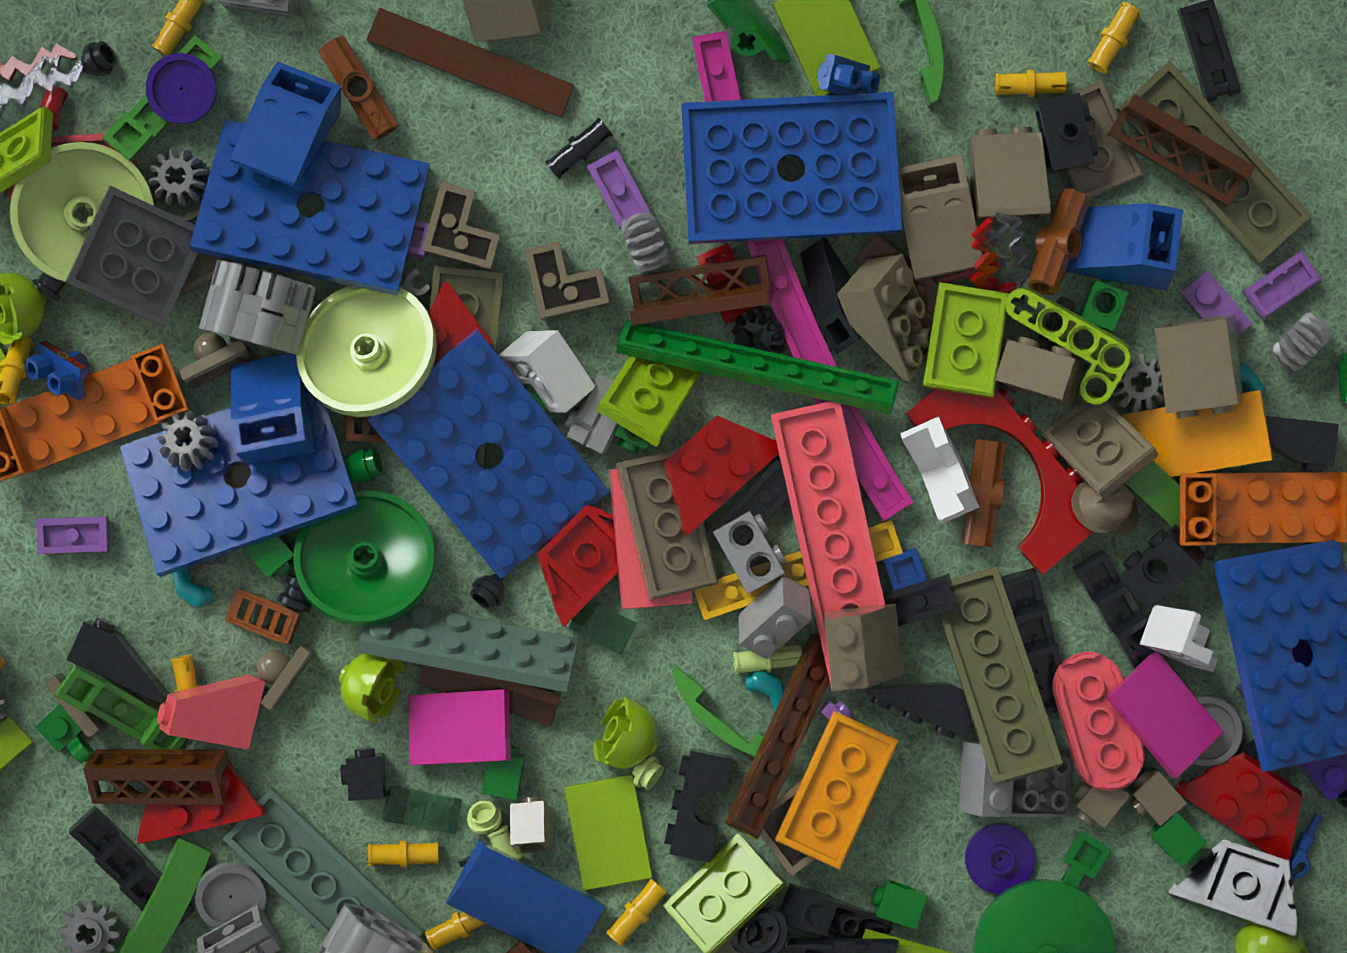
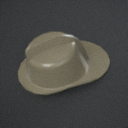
[1071,482,1139,534]

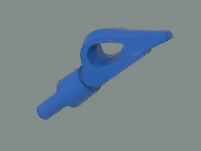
[1290,813,1323,880]

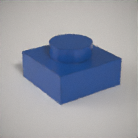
[883,548,927,591]

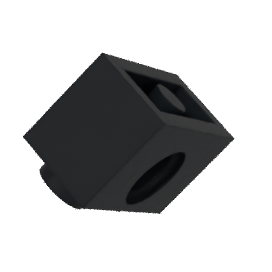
[1120,524,1205,609]

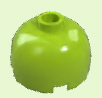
[0,272,46,345]
[339,653,405,724]
[593,697,658,769]
[1234,924,1308,953]

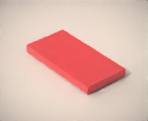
[609,469,693,610]

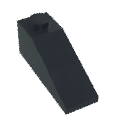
[1266,416,1339,472]
[66,617,170,704]

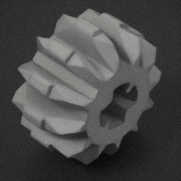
[148,147,209,207]
[621,212,669,273]
[1271,313,1332,372]
[1111,353,1164,412]
[157,410,219,472]

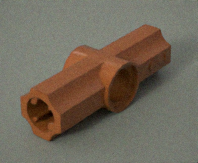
[318,35,400,142]
[1027,188,1090,296]
[962,439,1006,547]

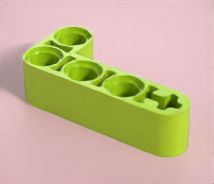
[1005,286,1132,404]

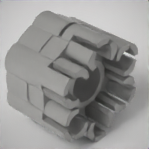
[199,260,316,355]
[317,903,434,953]

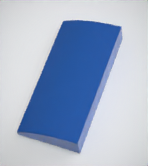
[446,840,605,953]

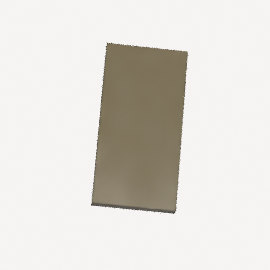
[616,449,718,601]

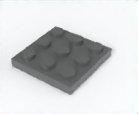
[65,186,198,327]

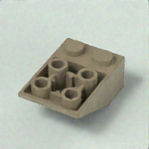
[898,154,982,281]
[837,254,932,381]

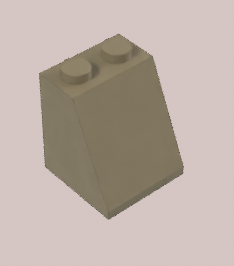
[462,0,548,43]
[968,127,1051,223]
[1155,314,1242,418]
[824,604,903,691]

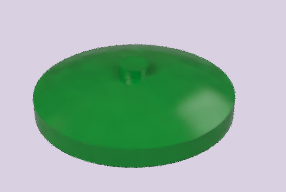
[293,490,436,626]
[973,879,1116,953]

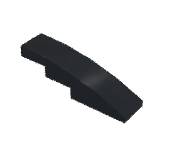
[1072,549,1178,674]
[1001,568,1062,715]
[69,805,195,928]

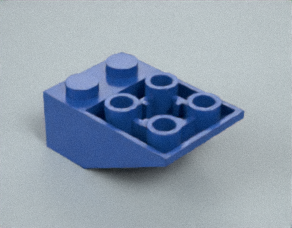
[230,61,341,187]
[1065,203,1183,291]
[231,353,315,465]

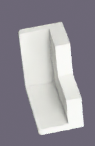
[499,330,595,413]
[901,417,980,523]
[1140,605,1218,672]

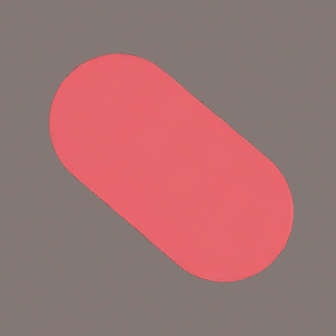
[1053,651,1145,791]

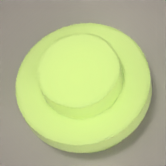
[632,756,664,790]
[467,801,502,834]

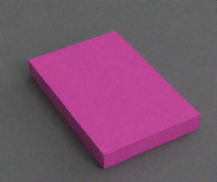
[1105,651,1224,778]
[408,689,511,766]

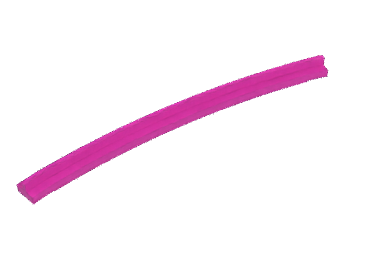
[692,31,913,521]

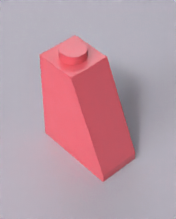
[157,674,266,750]

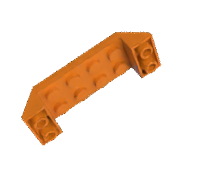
[0,344,189,482]
[1180,472,1347,546]

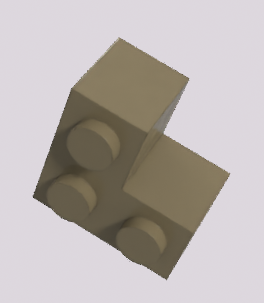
[422,182,503,272]
[525,241,610,321]
[995,337,1087,408]

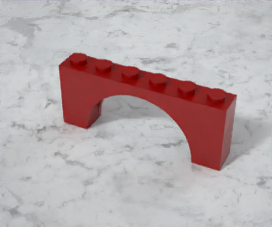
[904,387,1093,574]

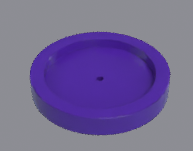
[145,53,217,124]
[965,823,1035,894]

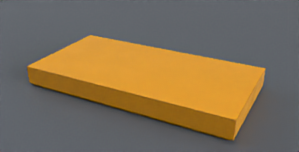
[1122,390,1274,477]
[775,710,899,870]

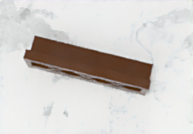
[1107,94,1256,207]
[628,255,774,325]
[418,665,562,726]
[83,749,229,805]

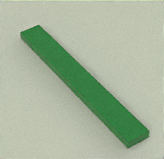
[616,320,900,415]

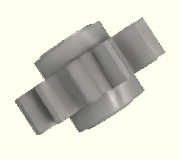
[57,900,122,953]

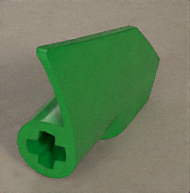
[705,0,790,64]

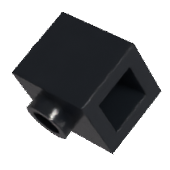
[340,748,387,801]

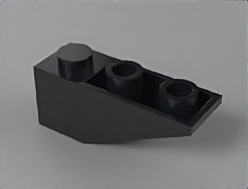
[800,237,862,354]
[866,682,972,739]
[779,883,894,939]

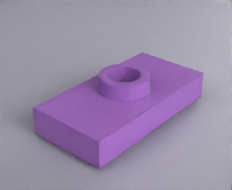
[1242,251,1322,320]

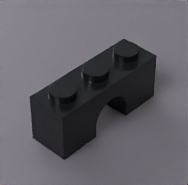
[664,748,732,863]

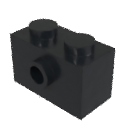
[1033,93,1098,175]

